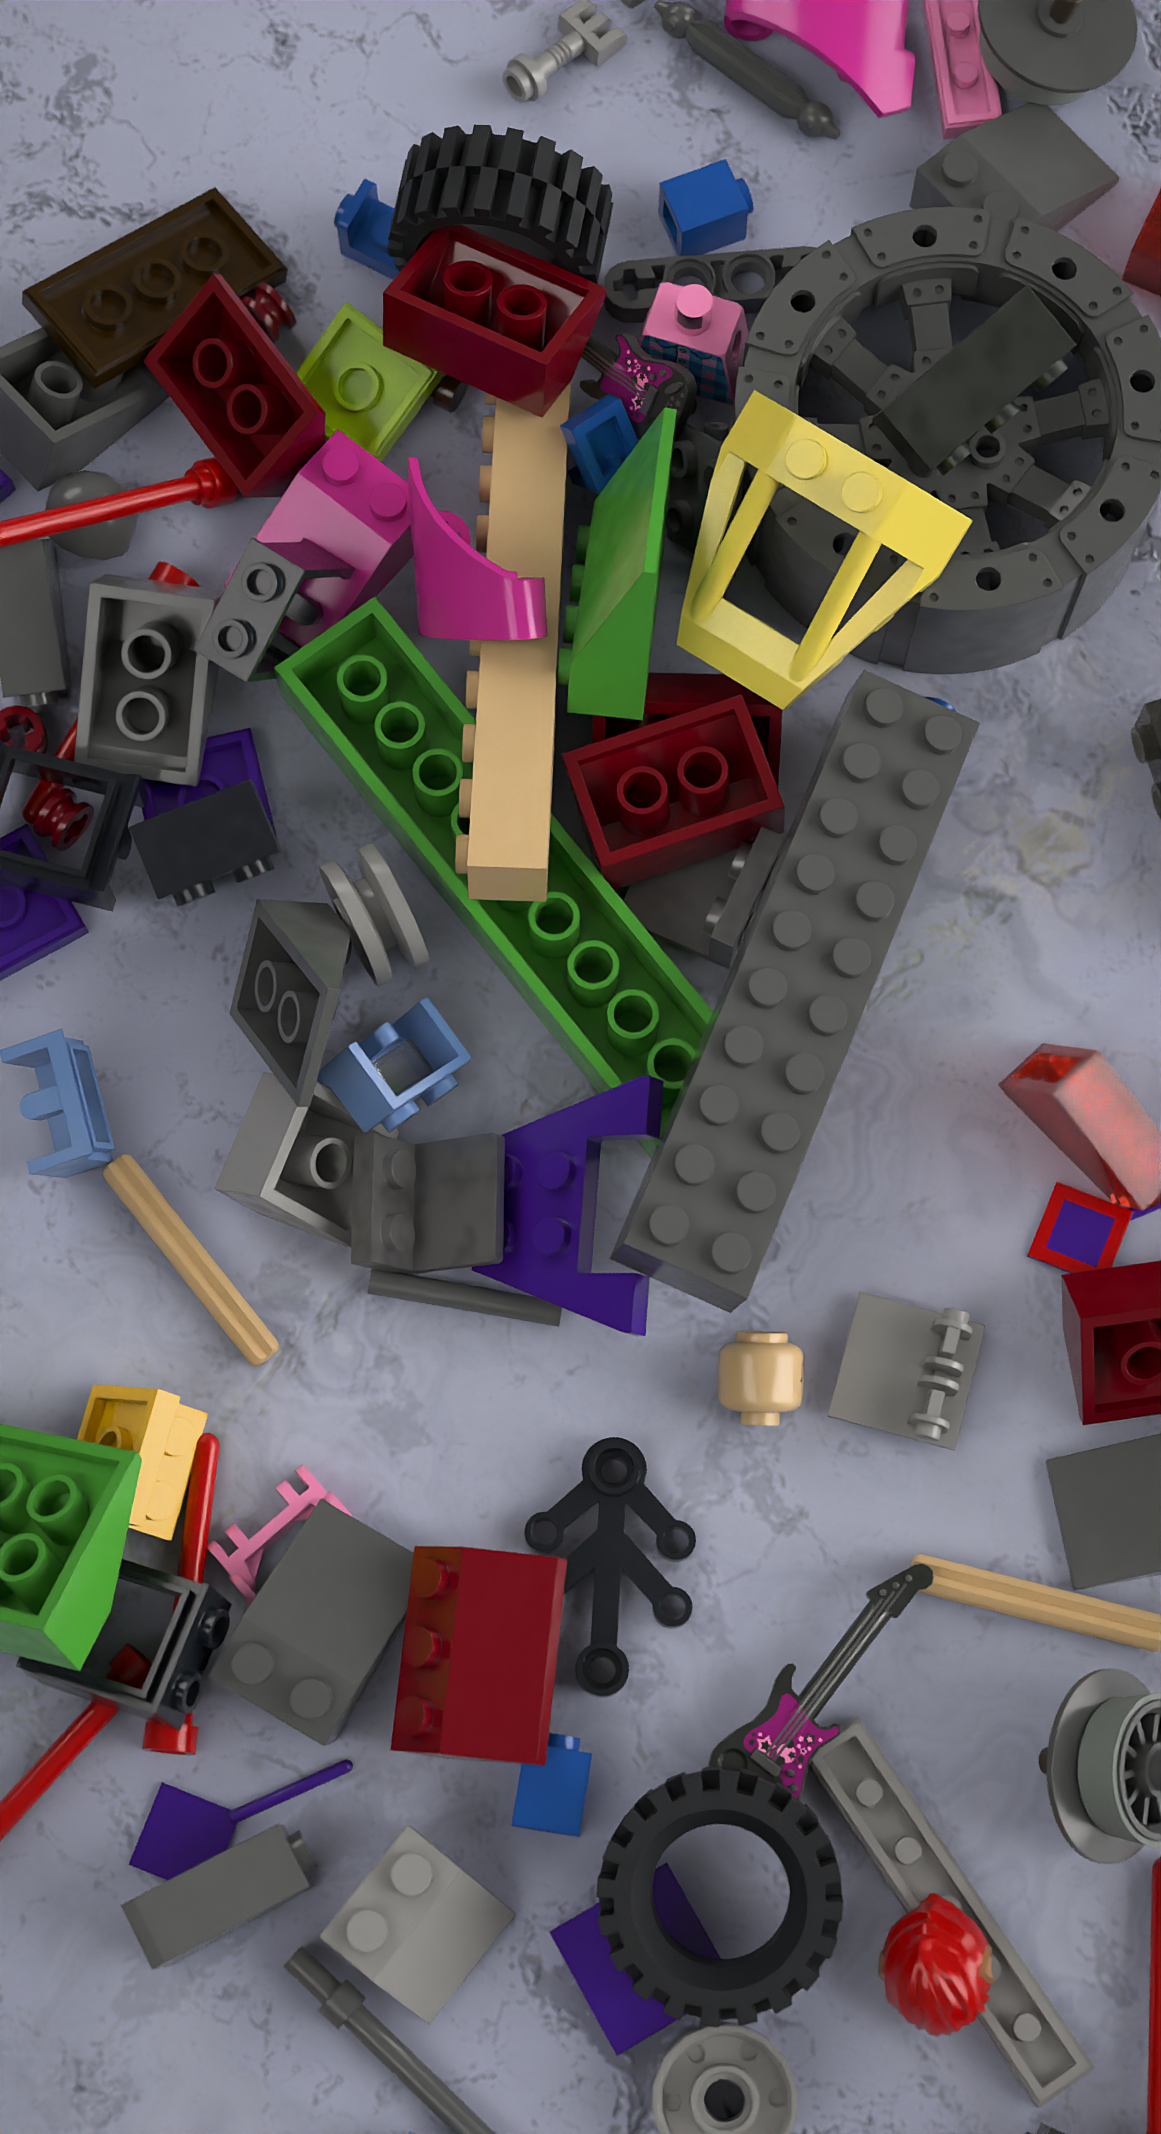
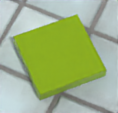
[296,302,443,463]

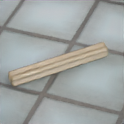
[103,1153,280,1367]
[909,1554,1161,1652]

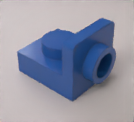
[334,179,399,280]
[559,394,639,494]

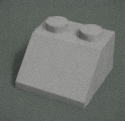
[214,1072,400,1247]
[319,1825,516,2024]

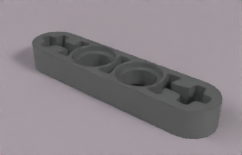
[604,246,817,323]

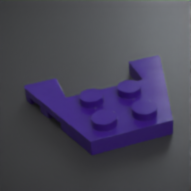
[472,1076,664,1336]

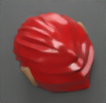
[878,1894,994,2036]

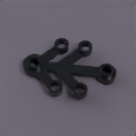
[524,1437,696,1698]

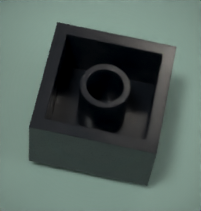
[129,779,283,907]

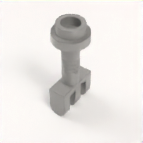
[502,0,627,102]

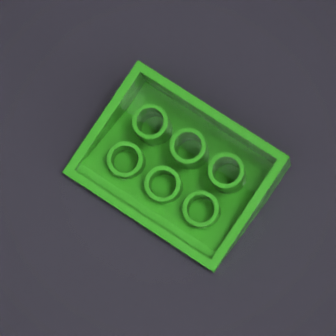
[557,408,677,720]
[0,1424,142,1671]

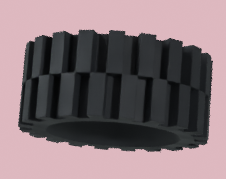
[387,125,614,284]
[596,1766,843,2028]

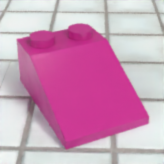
[224,430,432,649]

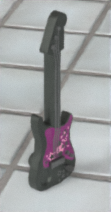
[580,333,697,442]
[708,1564,934,1799]

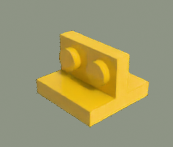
[77,1384,208,1541]

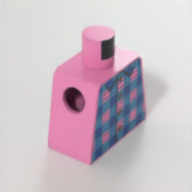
[637,282,749,407]

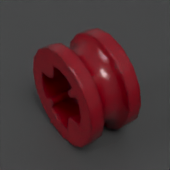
[241,282,297,344]
[0,705,48,754]
[33,788,94,851]

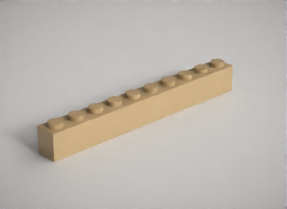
[455,380,572,902]

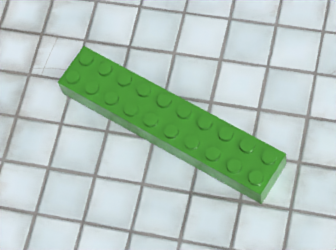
[274,596,713,1158]

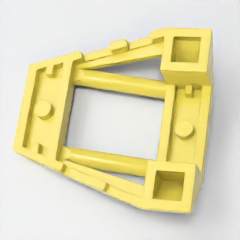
[676,390,973,710]

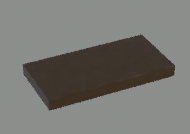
[22,187,288,389]

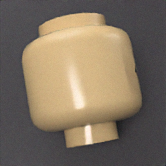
[718,1331,804,1426]

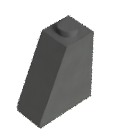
[0,539,72,707]
[121,1824,318,1970]

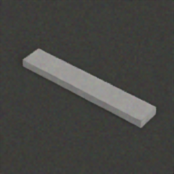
[809,1717,1095,2108]

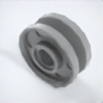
[319,842,430,987]
[652,2022,797,2134]

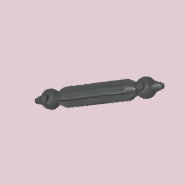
[654,0,841,140]

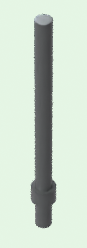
[283,1946,496,2134]

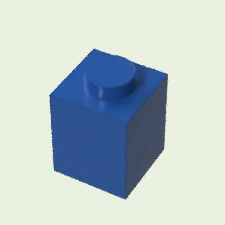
[658,159,754,256]
[511,1733,592,1838]

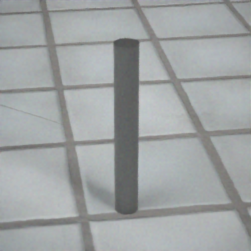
[368,1269,563,1327]

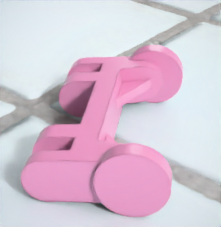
[207,1464,353,1604]

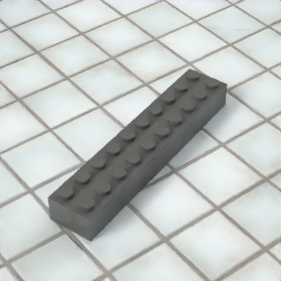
[609,670,980,1313]

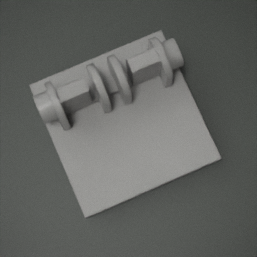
[828,1291,985,1451]

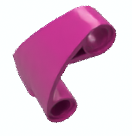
[724,0,915,119]
[408,457,547,640]

